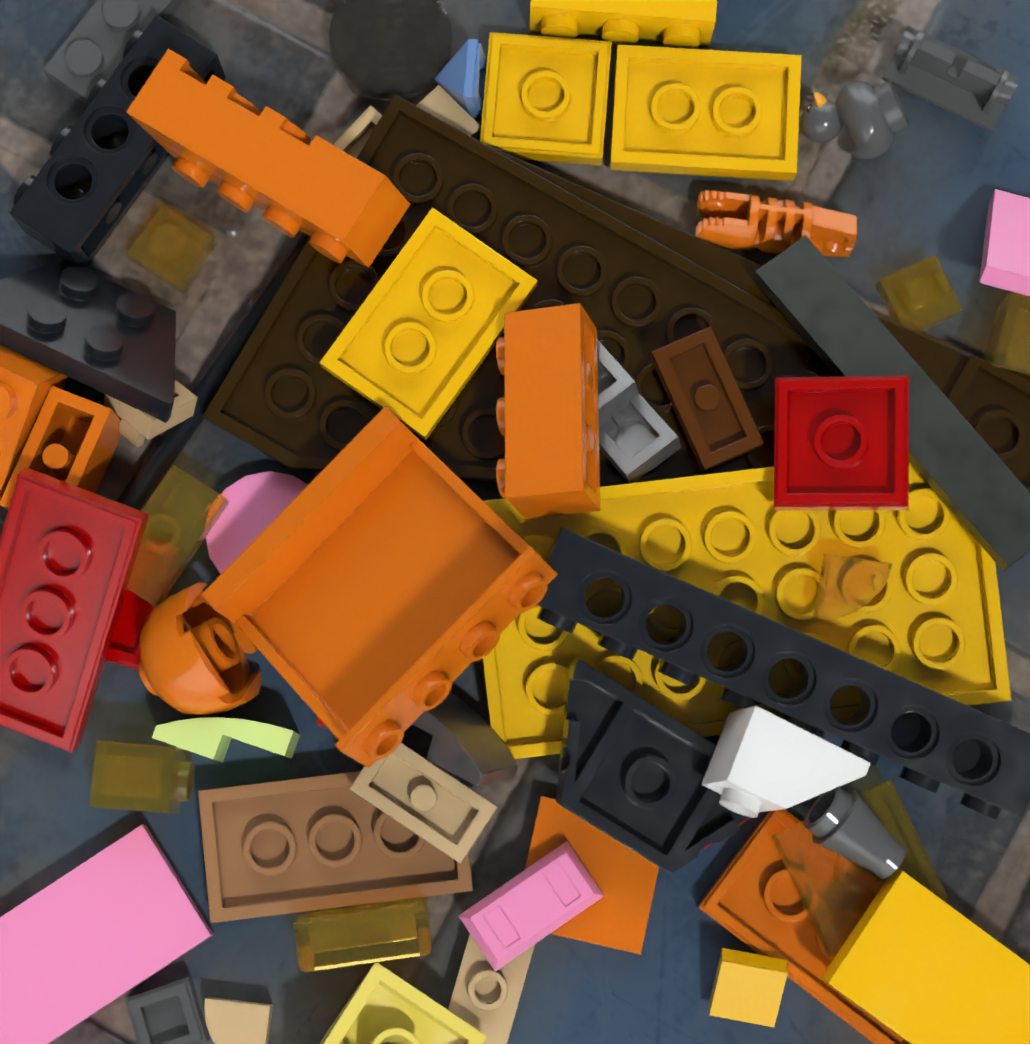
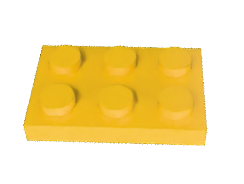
[610,44,802,181]
[319,207,538,440]

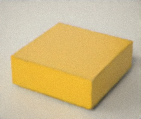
[709,948,788,1028]

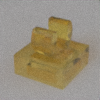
[875,254,963,334]

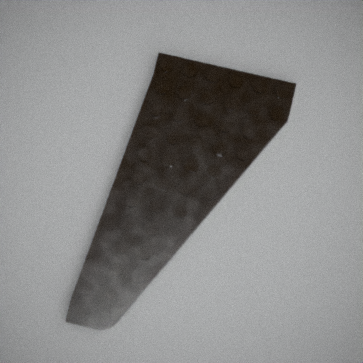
[202,94,1030,492]

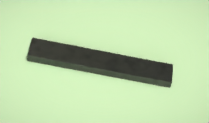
[754,235,1030,572]

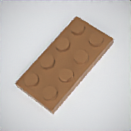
[198,762,473,923]

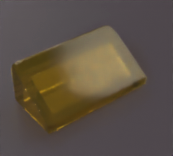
[293,897,432,972]

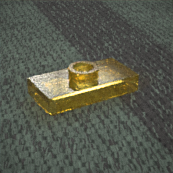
[127,465,229,607]

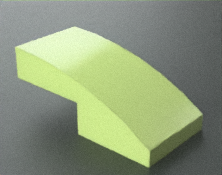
[152,717,300,762]

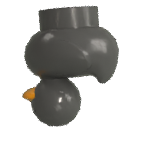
[800,80,910,160]

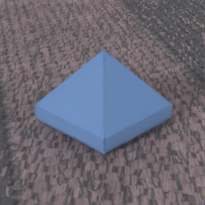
[434,39,487,121]

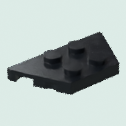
[0,260,176,423]
[556,657,749,874]

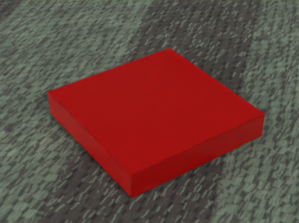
[774,375,909,511]

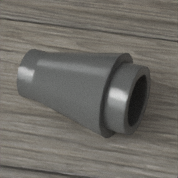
[804,786,906,879]

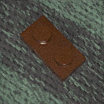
[650,326,764,472]

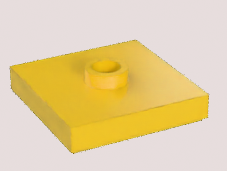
[480,32,612,166]

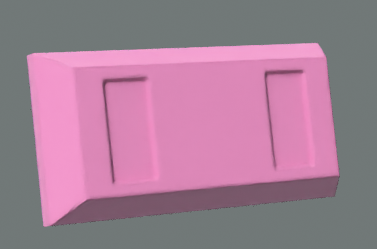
[459,841,604,972]

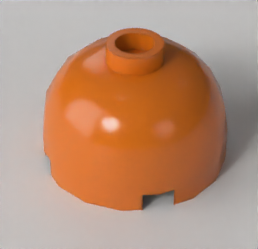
[139,582,262,716]

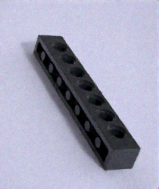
[536,527,1030,820]

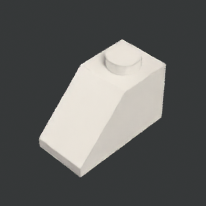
[701,706,870,818]

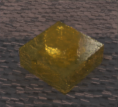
[127,204,217,294]

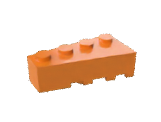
[126,49,410,268]

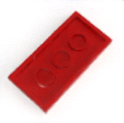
[0,468,149,753]

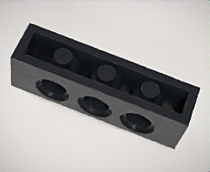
[9,15,226,268]

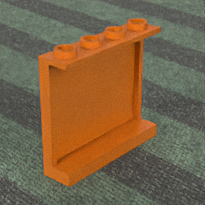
[201,406,558,768]

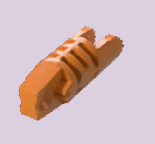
[695,190,857,257]

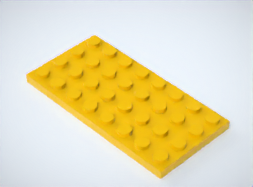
[483,462,1012,759]

